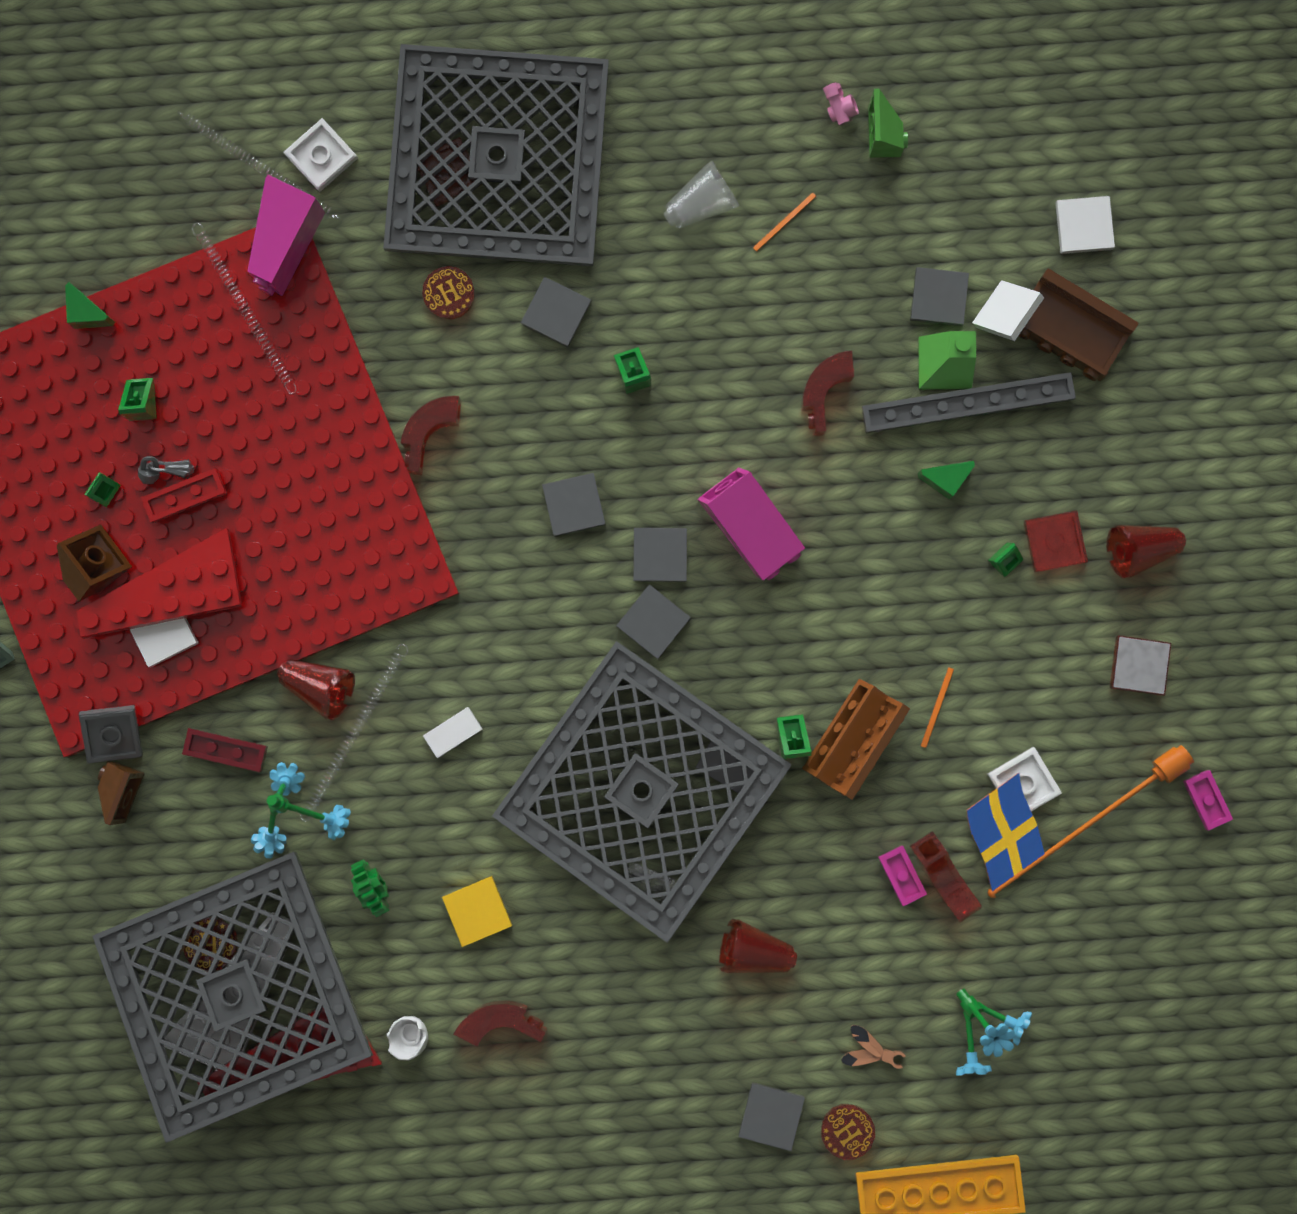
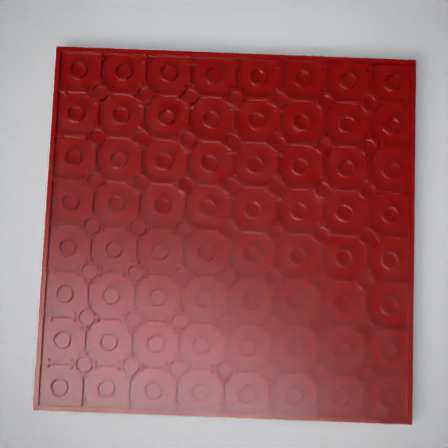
[0,227,459,757]

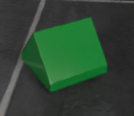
[84,472,121,508]
[988,542,1024,577]

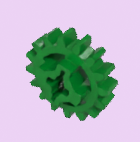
[351,859,390,918]

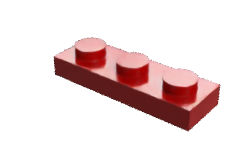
[141,468,227,523]

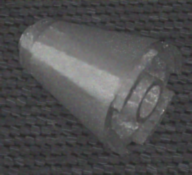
[664,161,739,228]

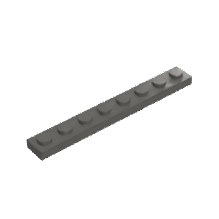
[861,372,1076,433]

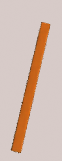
[753,193,816,251]
[921,667,954,748]

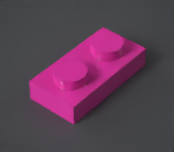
[1183,770,1233,830]
[878,845,927,906]

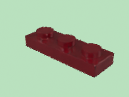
[182,728,268,772]

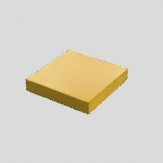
[442,876,512,947]

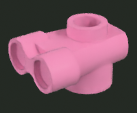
[823,82,859,125]

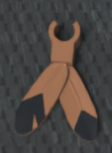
[841,1025,906,1069]

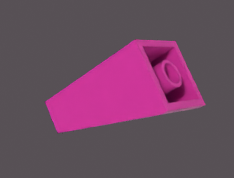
[247,175,325,296]
[697,467,805,580]

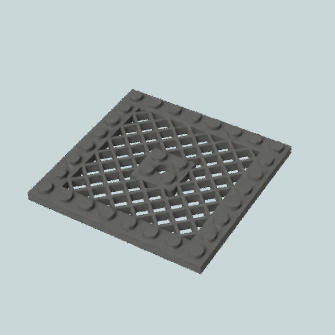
[383,44,609,266]
[492,641,792,943]
[93,852,373,1143]

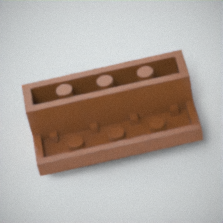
[802,679,910,800]

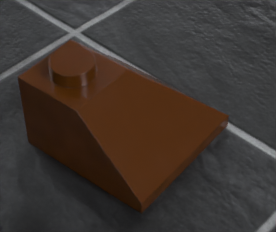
[57,525,132,601]
[98,762,145,825]

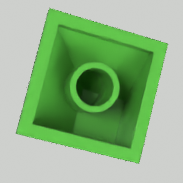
[868,89,908,158]
[918,331,976,390]

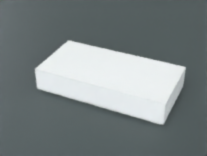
[423,707,483,758]

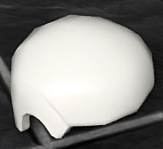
[387,1016,428,1061]

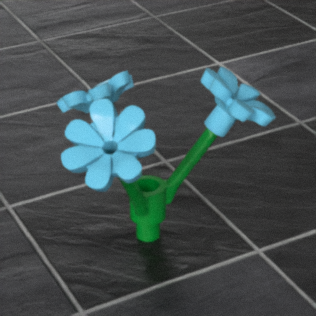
[251,762,351,858]
[956,989,1032,1076]

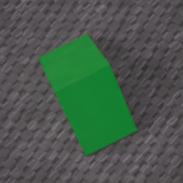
[65,282,116,329]
[614,347,651,394]
[118,378,156,421]
[918,461,975,500]
[777,714,812,759]

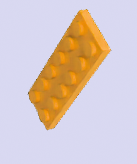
[855,1155,1026,1214]

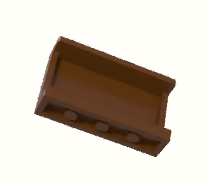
[1018,268,1139,381]

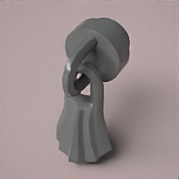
[138,456,194,484]

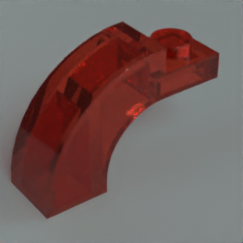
[801,350,854,436]
[401,396,462,475]
[910,831,982,923]
[453,1000,547,1047]

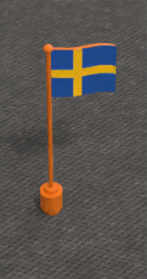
[966,745,1194,898]

